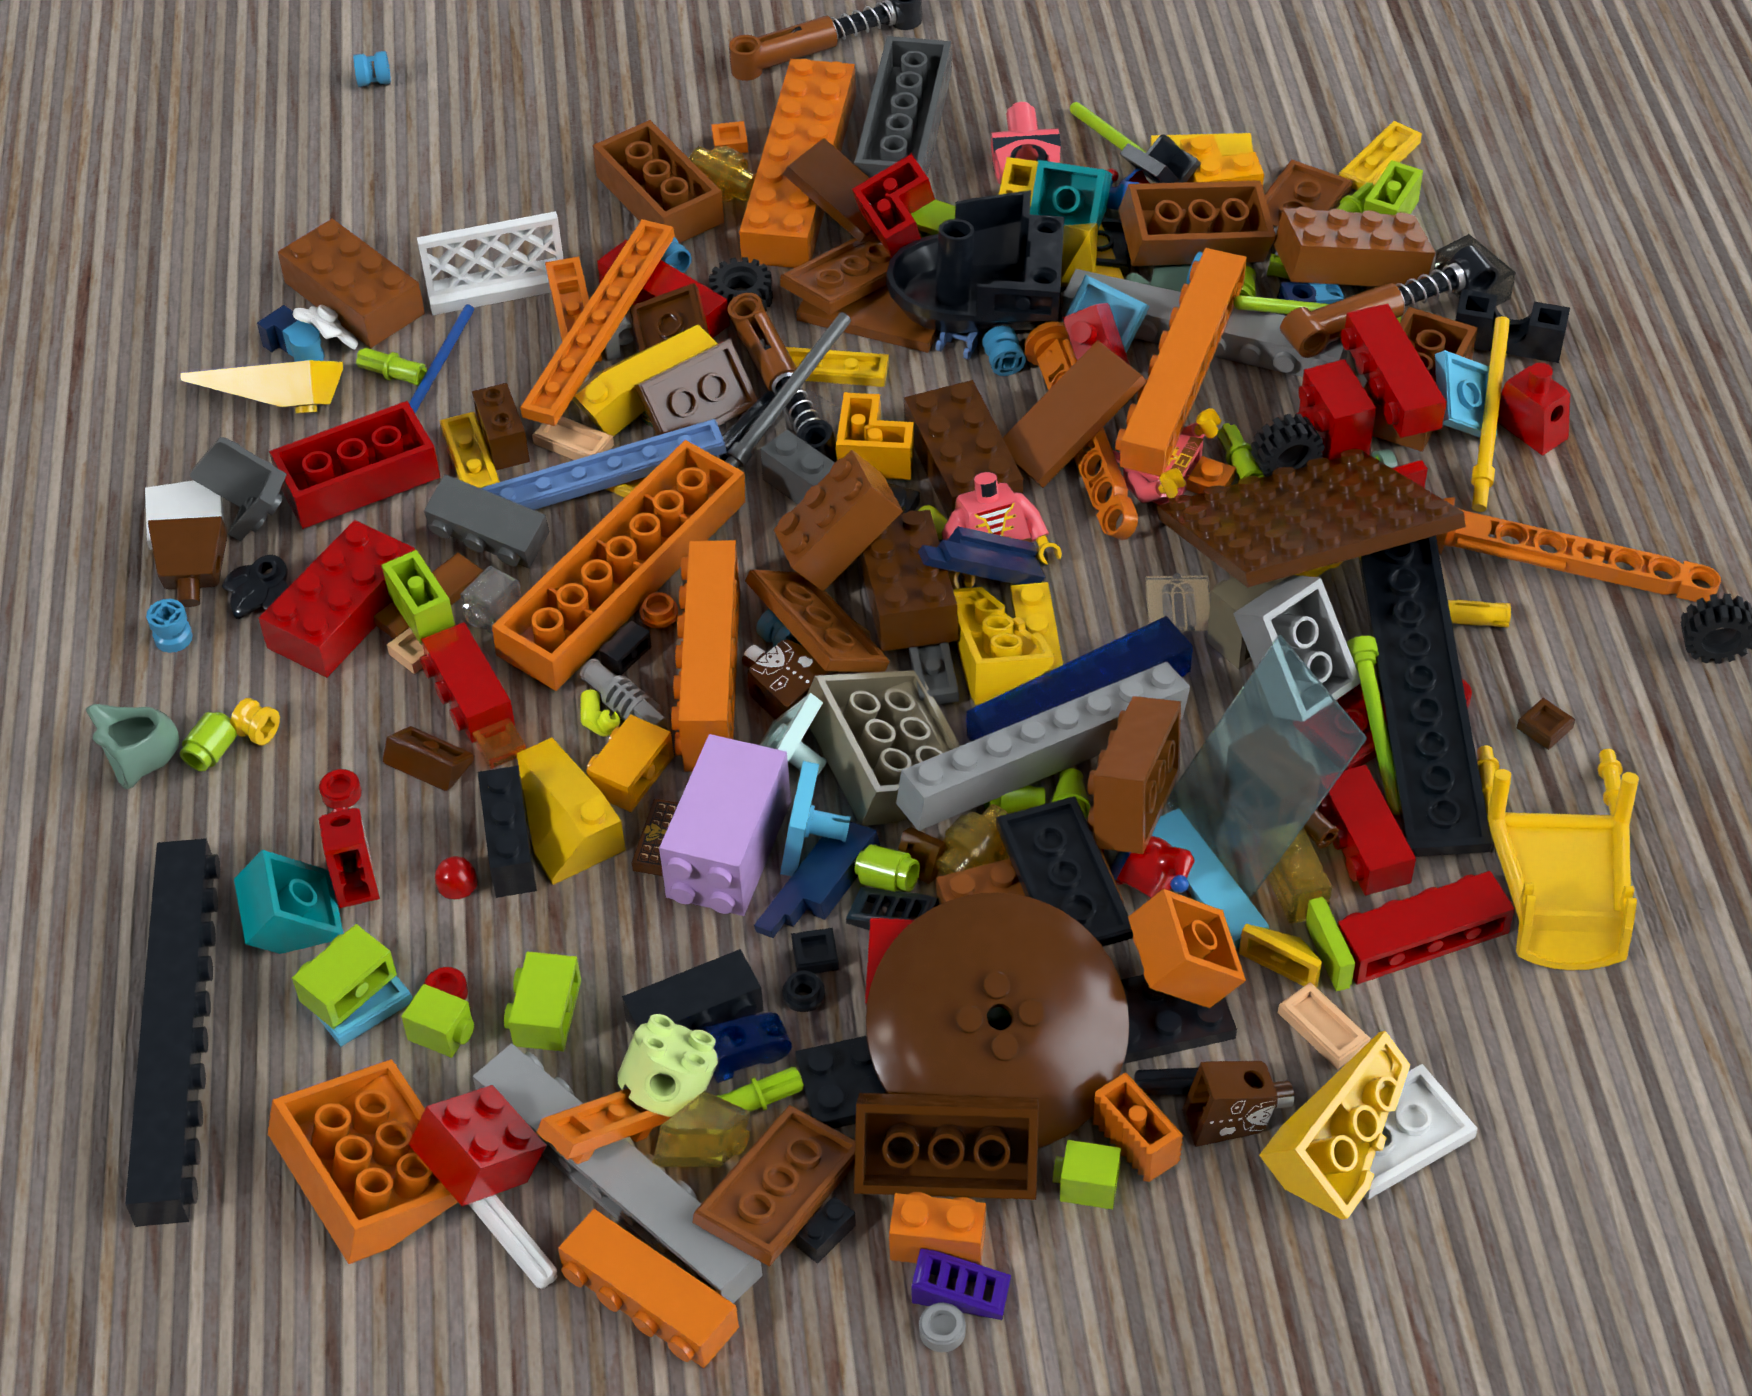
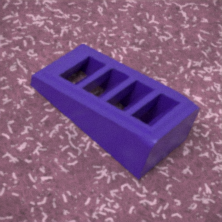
[911,1248,1011,1320]

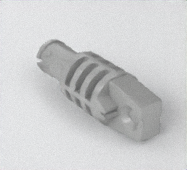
[580,658,668,730]

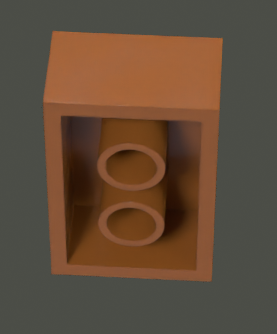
[773,450,903,591]

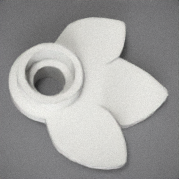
[293,305,358,350]

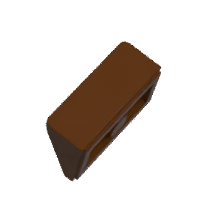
[383,726,475,791]

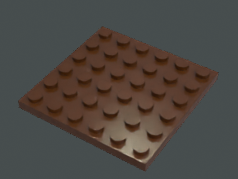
[1157,449,1466,588]

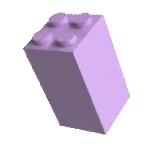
[659,734,791,916]

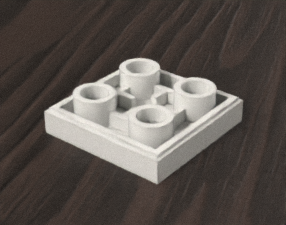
[145,480,224,550]

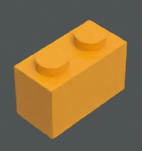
[586,714,674,812]

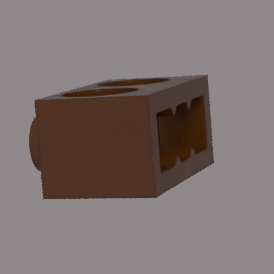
[472,383,530,471]

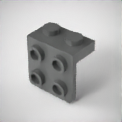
[190,437,287,542]

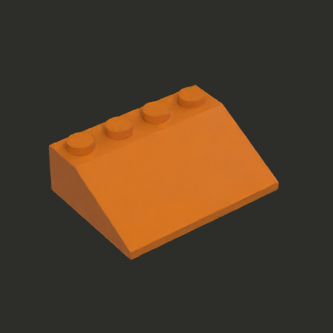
[268,1059,457,1264]

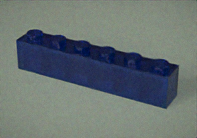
[966,616,1193,741]

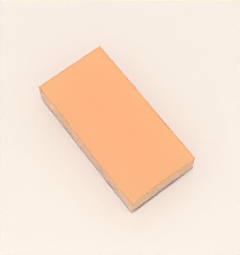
[532,416,614,460]
[1278,982,1371,1070]

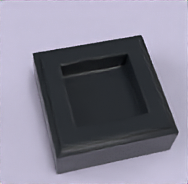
[791,928,839,974]

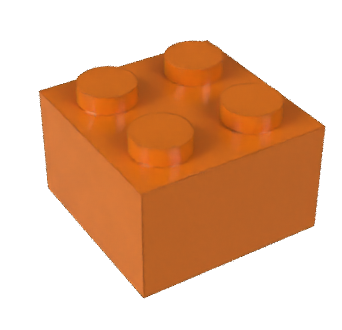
[1128,889,1246,1008]

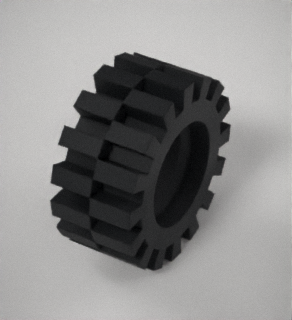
[709,257,773,319]
[1251,413,1325,477]
[1680,593,1752,664]

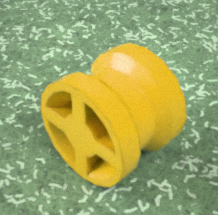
[230,698,280,746]

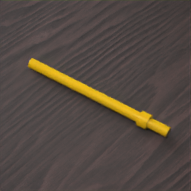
[1471,316,1510,512]

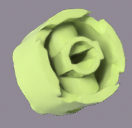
[618,1014,718,1117]

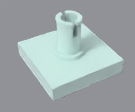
[760,693,827,775]

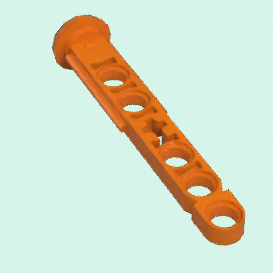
[1024,321,1138,540]
[1436,497,1721,602]

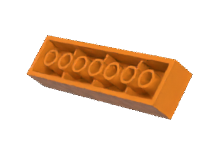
[739,58,856,268]
[492,440,746,691]

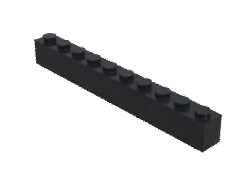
[125,838,220,1227]

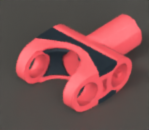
[991,102,1061,184]

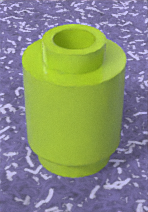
[179,712,237,771]
[855,844,920,892]

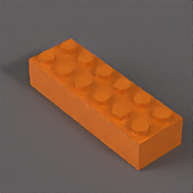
[671,540,740,772]

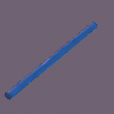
[409,304,474,413]

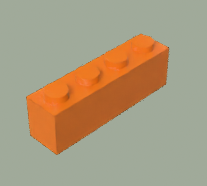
[558,1209,739,1368]

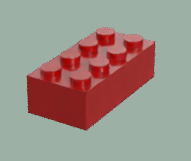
[269,401,441,529]
[258,520,415,678]

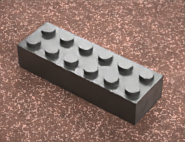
[855,36,952,178]

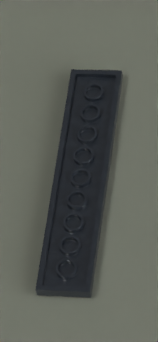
[1358,535,1492,857]
[795,974,1237,1129]

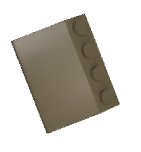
[807,670,961,826]

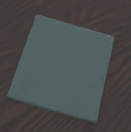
[1167,635,1367,900]

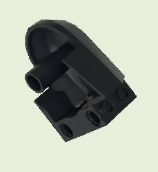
[886,190,1064,333]

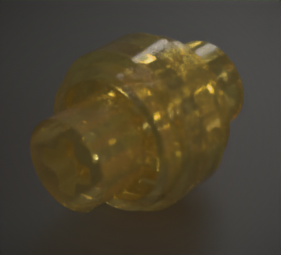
[689,146,756,202]
[936,804,1009,876]

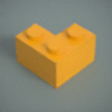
[1180,135,1264,188]
[836,392,914,480]

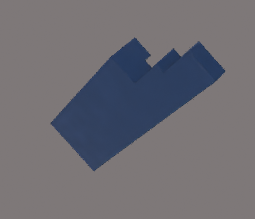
[918,526,1046,585]
[754,822,881,938]

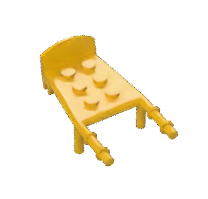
[1477,745,1639,970]

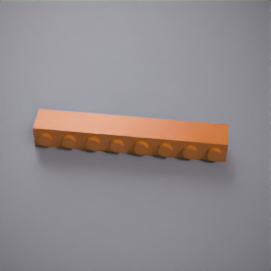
[1115,248,1247,476]

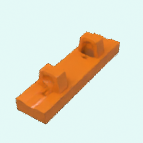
[545,256,602,362]
[536,1088,686,1164]

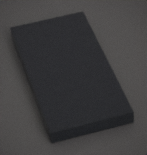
[996,796,1133,947]

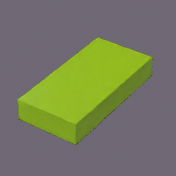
[1305,897,1355,992]

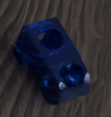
[706,1012,793,1083]

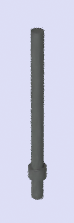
[725,312,851,468]

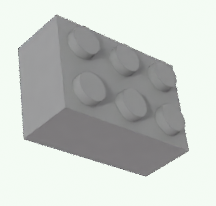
[1233,575,1360,722]

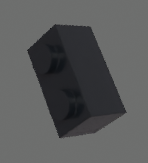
[599,621,652,676]
[796,1196,856,1264]

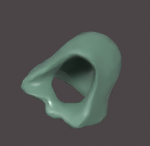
[86,704,180,789]

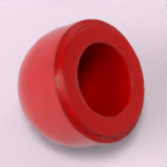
[435,856,478,900]

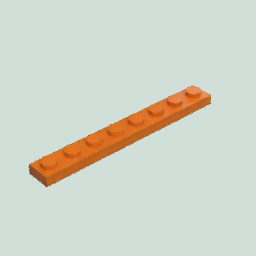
[520,219,675,426]

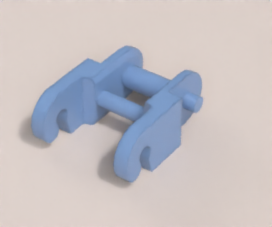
[936,332,982,360]

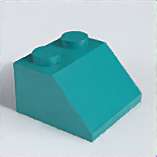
[1029,160,1113,230]
[234,850,344,954]

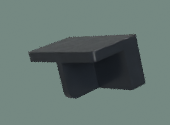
[1120,134,1201,183]

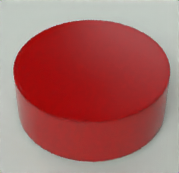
[319,769,362,809]
[424,967,468,1000]

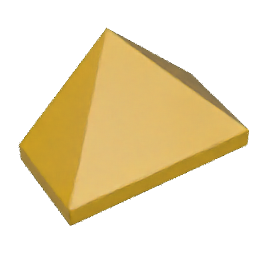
[1061,223,1098,287]
[1239,924,1322,988]

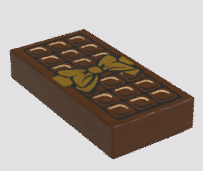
[631,799,679,876]

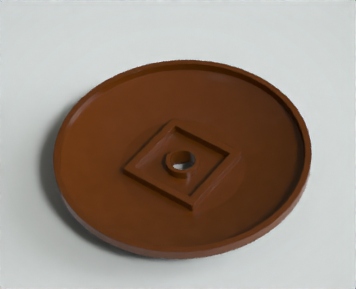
[866,892,1129,1149]

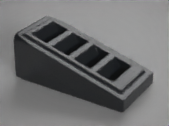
[846,887,939,930]

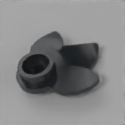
[222,555,289,619]

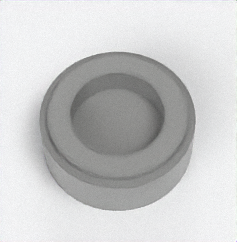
[919,1303,966,1352]

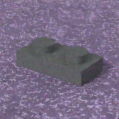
[908,642,959,705]

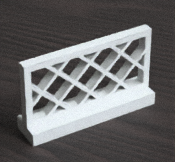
[417,211,564,315]

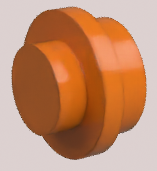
[640,592,678,628]

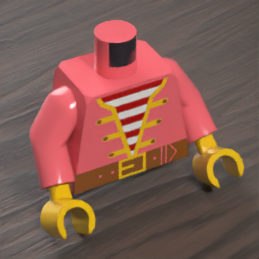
[1111,408,1222,505]
[942,472,1062,589]

